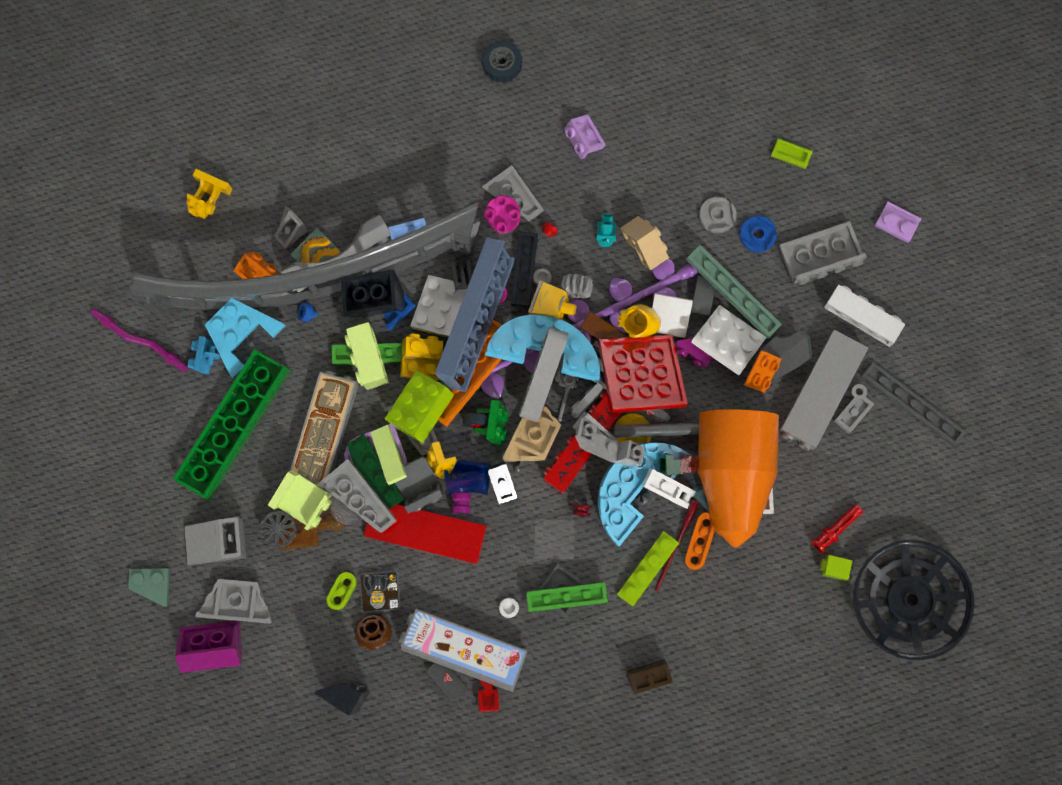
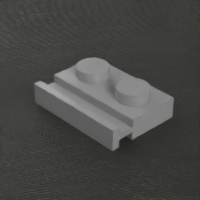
[571,383,604,420]

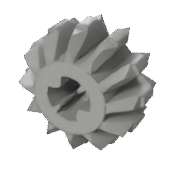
[561,274,593,299]

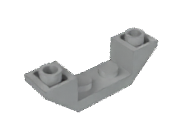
[575,418,645,466]

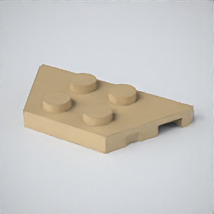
[502,406,561,462]

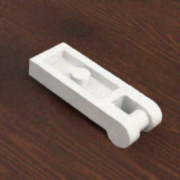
[641,468,696,509]

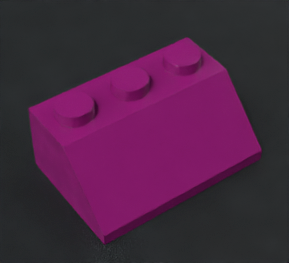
[175,621,242,673]

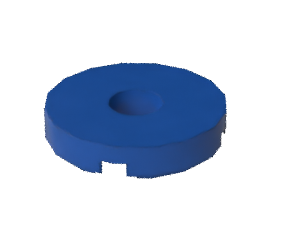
[739,216,777,252]

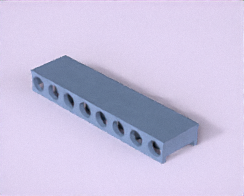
[435,237,515,392]

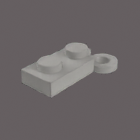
[834,384,874,434]

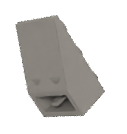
[185,517,247,566]

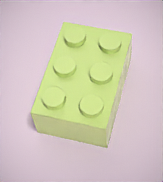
[345,322,389,390]

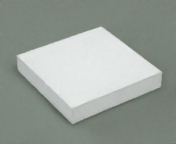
[652,293,693,338]

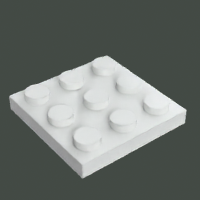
[410,275,467,338]
[691,305,766,375]

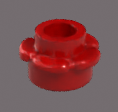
[541,222,559,238]

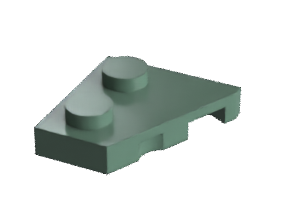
[128,569,170,607]

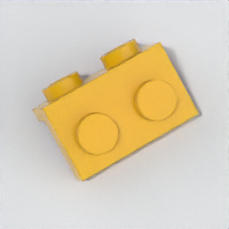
[426,442,457,478]

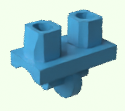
[188,336,220,374]

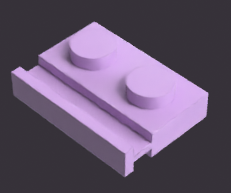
[875,202,921,243]

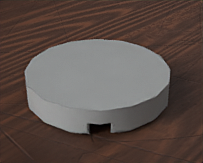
[699,196,737,233]

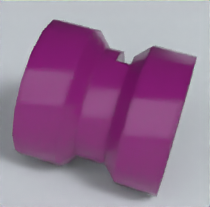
[451,493,471,514]

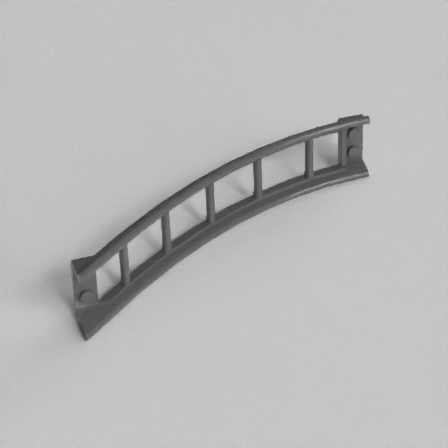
[131,203,481,313]

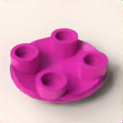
[484,195,521,233]

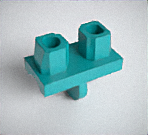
[597,214,616,247]

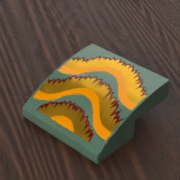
[290,228,341,263]

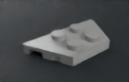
[195,579,273,624]

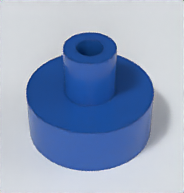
[298,302,317,322]

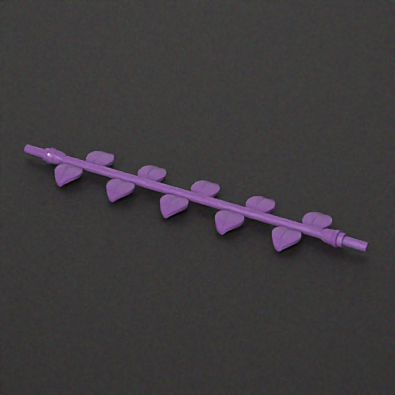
[481,259,697,399]

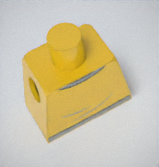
[528,281,577,320]

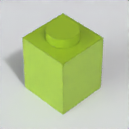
[820,555,852,581]

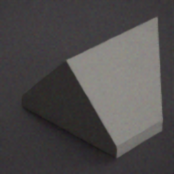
[274,206,308,249]

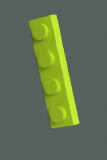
[617,531,679,606]

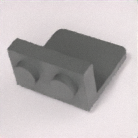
[395,456,443,513]

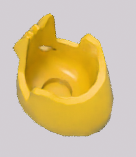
[617,304,661,338]

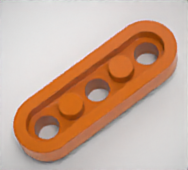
[684,513,715,570]

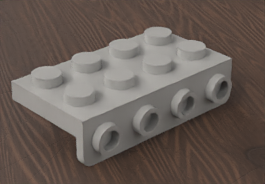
[778,221,867,285]

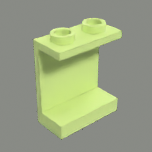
[268,470,332,530]

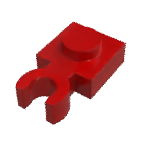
[478,680,499,712]

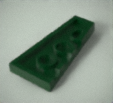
[347,434,405,510]

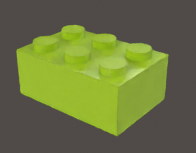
[385,370,454,443]

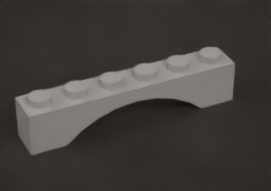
[280,215,391,292]

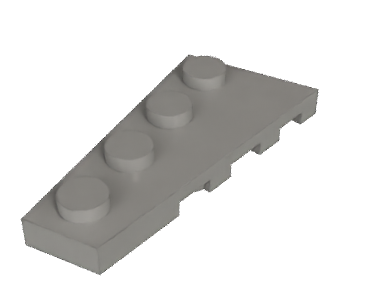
[318,459,397,533]

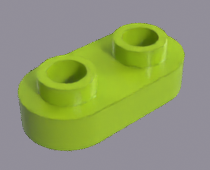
[327,572,357,610]

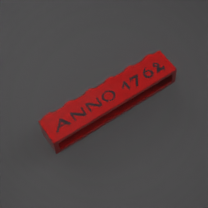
[543,389,622,495]

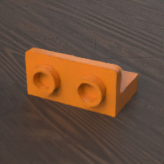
[233,252,280,279]

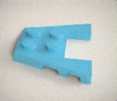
[205,298,286,378]

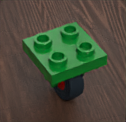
[462,400,509,446]

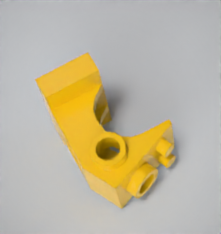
[186,169,232,219]

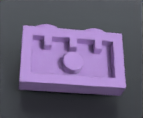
[564,115,606,159]

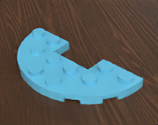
[485,315,600,382]
[598,442,692,546]

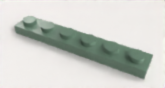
[686,245,782,339]

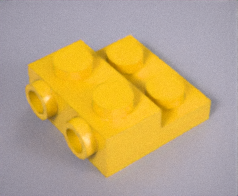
[400,334,443,381]

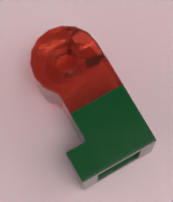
[659,453,699,475]

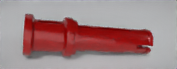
[811,504,863,554]

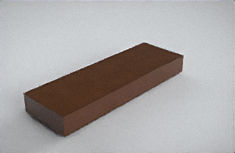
[579,311,629,341]

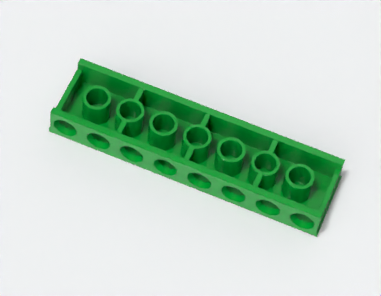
[173,349,291,501]

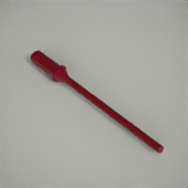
[655,500,699,591]

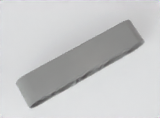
[519,327,568,422]

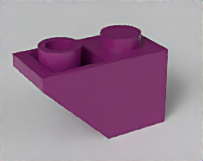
[675,338,713,369]

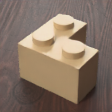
[620,216,669,270]

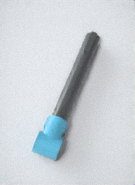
[614,422,699,438]

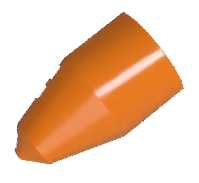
[698,410,779,548]

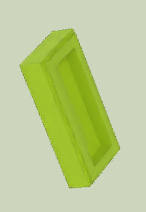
[771,138,813,169]

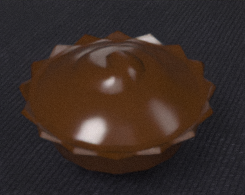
[354,614,392,651]

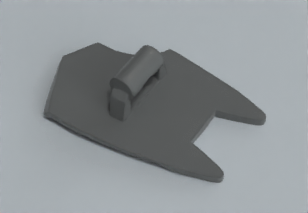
[751,331,812,380]

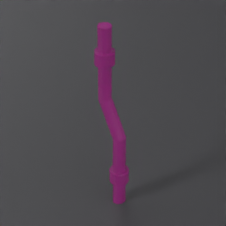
[91,308,189,373]

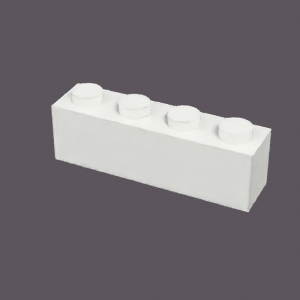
[824,285,905,347]

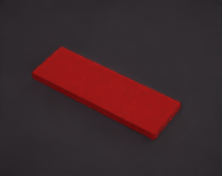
[364,504,487,564]

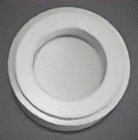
[499,598,519,618]

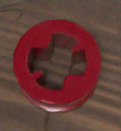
[572,504,591,517]

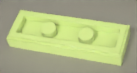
[371,425,407,485]

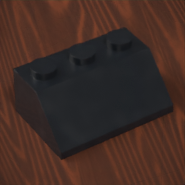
[341,270,405,318]
[314,681,370,716]

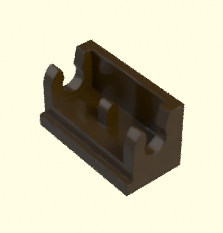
[626,659,673,694]

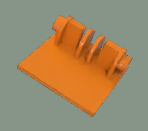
[744,350,781,393]

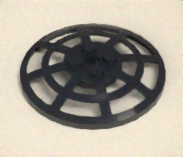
[853,540,975,660]

